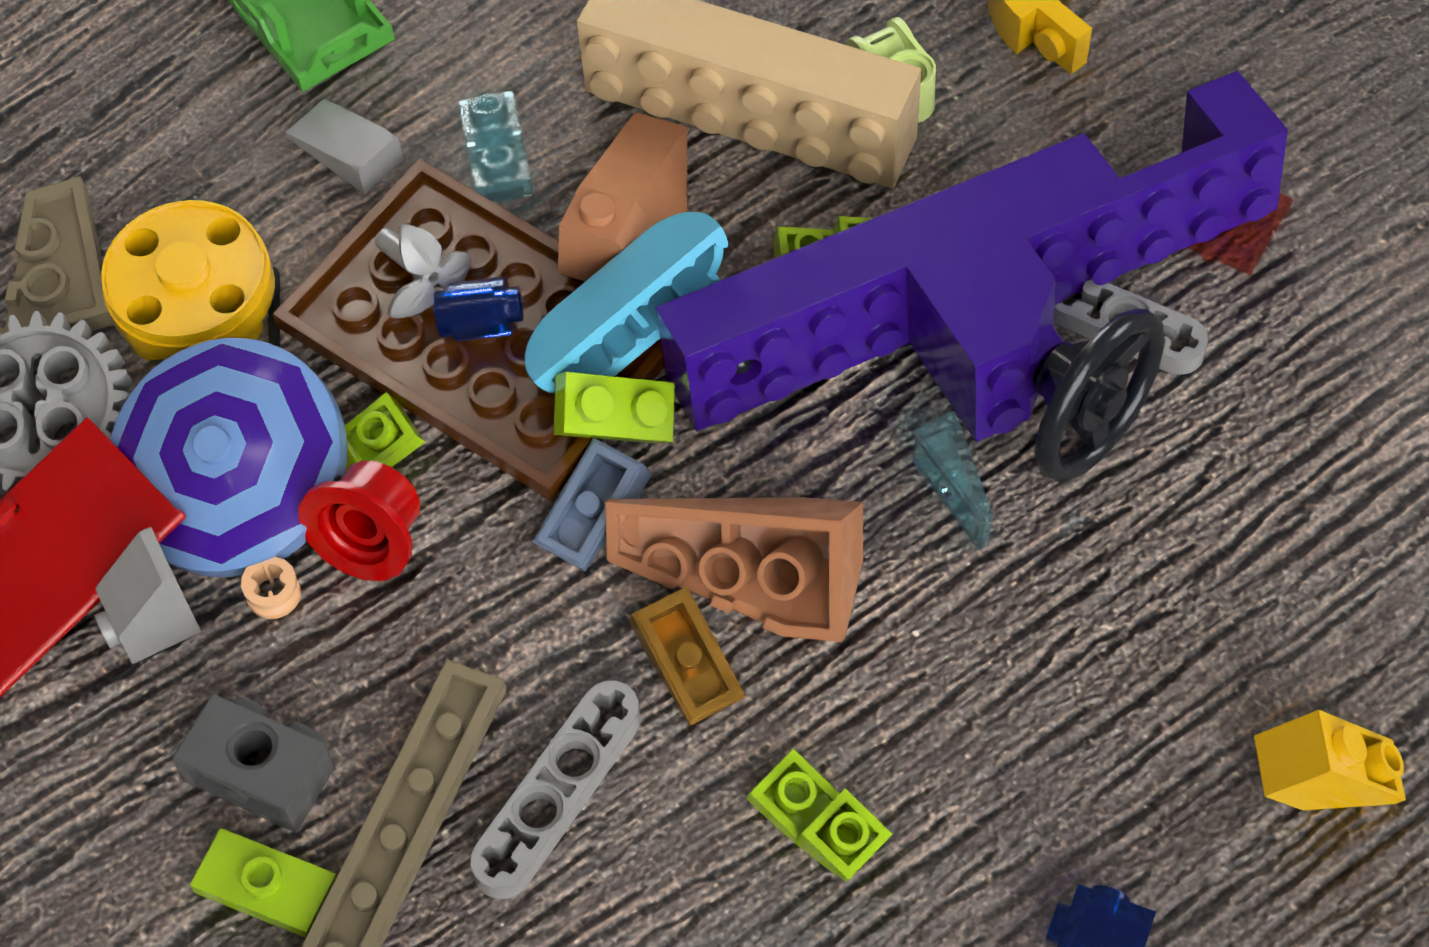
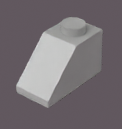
[94,527,201,664]

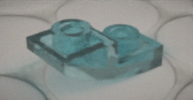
[458,91,534,202]

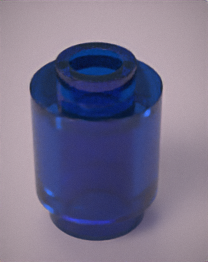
[434,276,524,342]

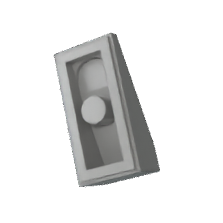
[285,98,404,195]

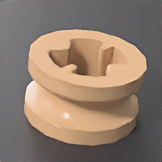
[241,556,301,619]

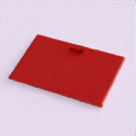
[0,417,186,698]

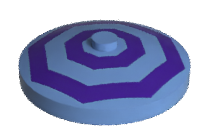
[110,338,347,577]

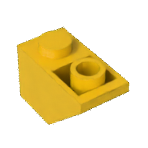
[1254,710,1406,811]

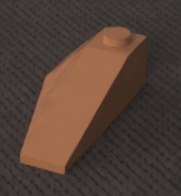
[557,112,687,281]
[605,497,863,642]

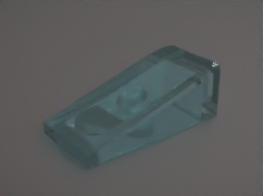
[913,411,993,550]

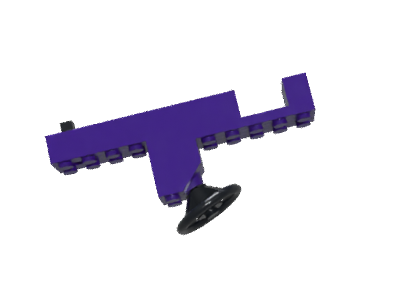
[655,70,1288,483]

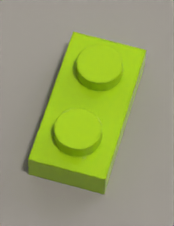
[554,372,675,444]

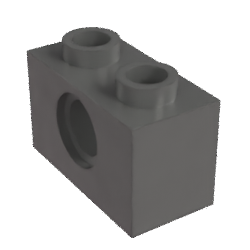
[173,694,335,833]

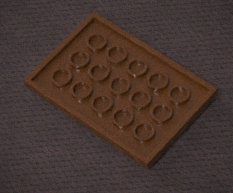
[272,158,665,501]

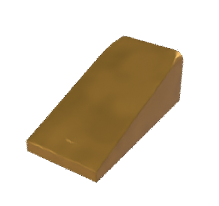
[629,586,746,727]

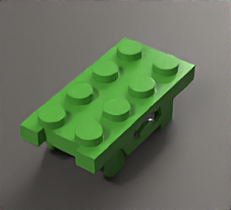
[227,0,395,92]

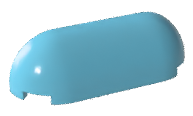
[525,212,728,393]

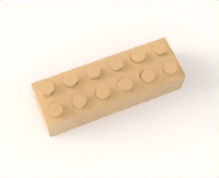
[577,0,921,189]

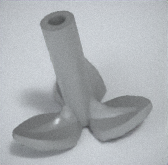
[375,223,471,318]

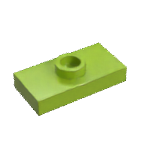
[190,828,337,938]

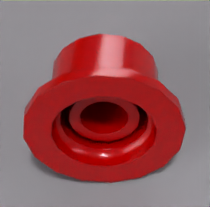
[298,461,420,581]

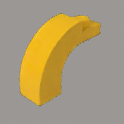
[987,0,1092,75]

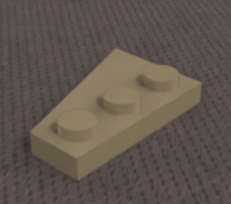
[0,176,114,334]

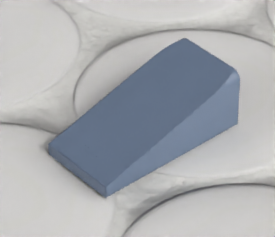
[532,438,652,571]

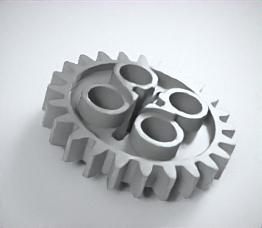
[0,311,134,494]

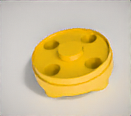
[101,200,275,360]

